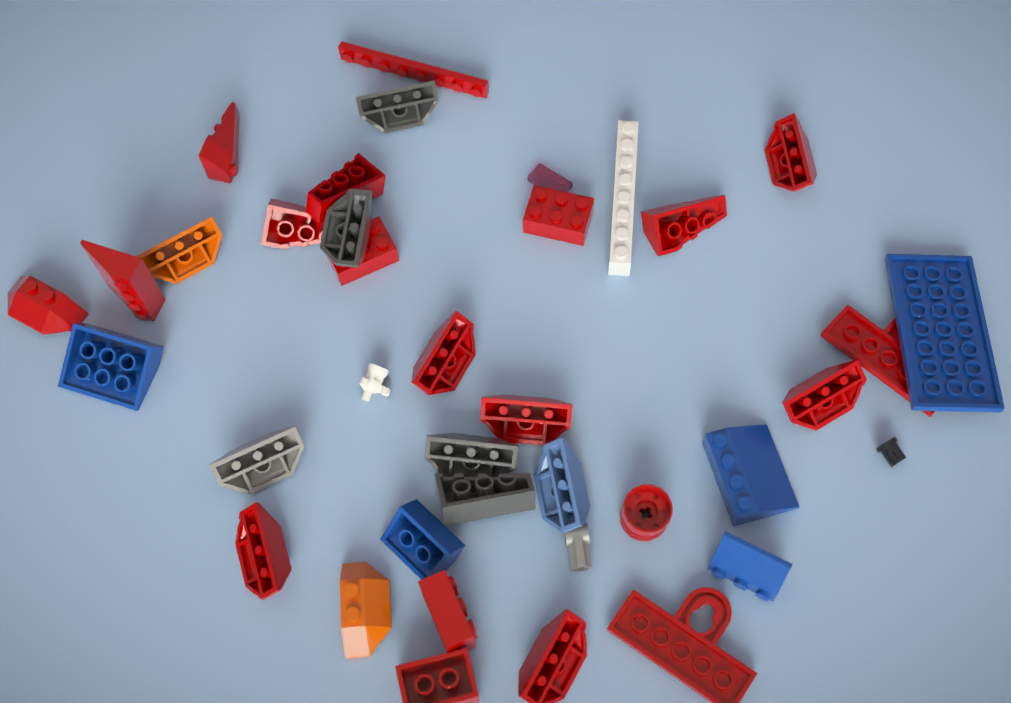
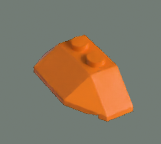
[136,217,222,284]
[340,562,392,659]

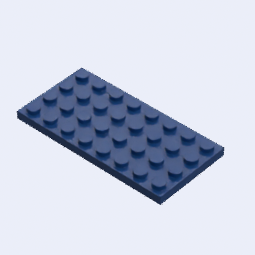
[885,254,1005,413]

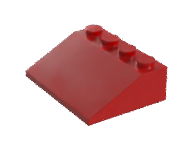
[80,240,165,321]

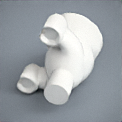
[359,363,391,402]

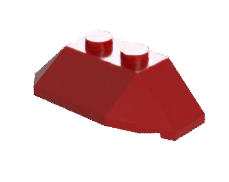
[765,113,817,192]
[8,275,89,335]
[411,311,476,396]
[782,360,867,430]
[480,395,572,445]
[235,502,292,600]
[518,609,587,703]

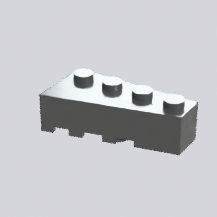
[434,474,536,526]

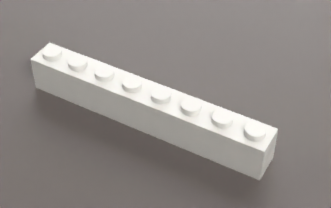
[608,120,639,276]

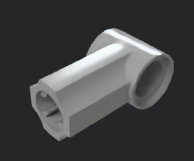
[564,523,592,572]

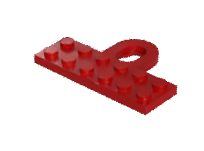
[820,305,935,417]
[606,587,758,703]

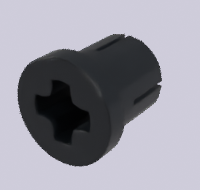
[876,437,907,467]

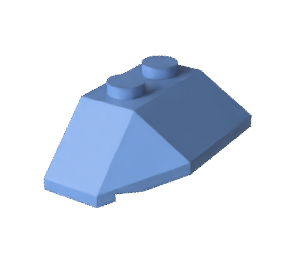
[534,438,591,533]

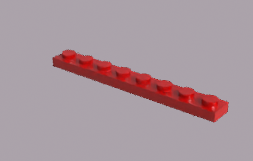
[338,41,489,98]

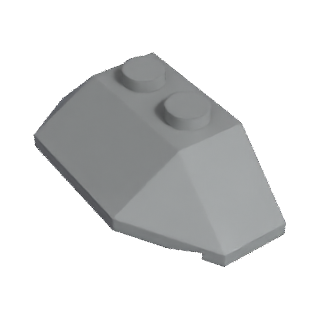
[210,426,305,494]

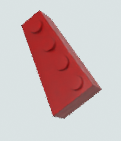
[306,153,386,224]

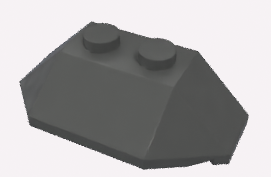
[356,80,439,133]
[320,189,372,267]
[425,433,518,477]

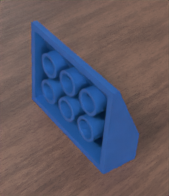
[58,323,164,411]
[702,424,800,527]

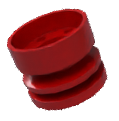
[620,484,673,541]

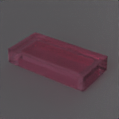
[527,163,573,192]

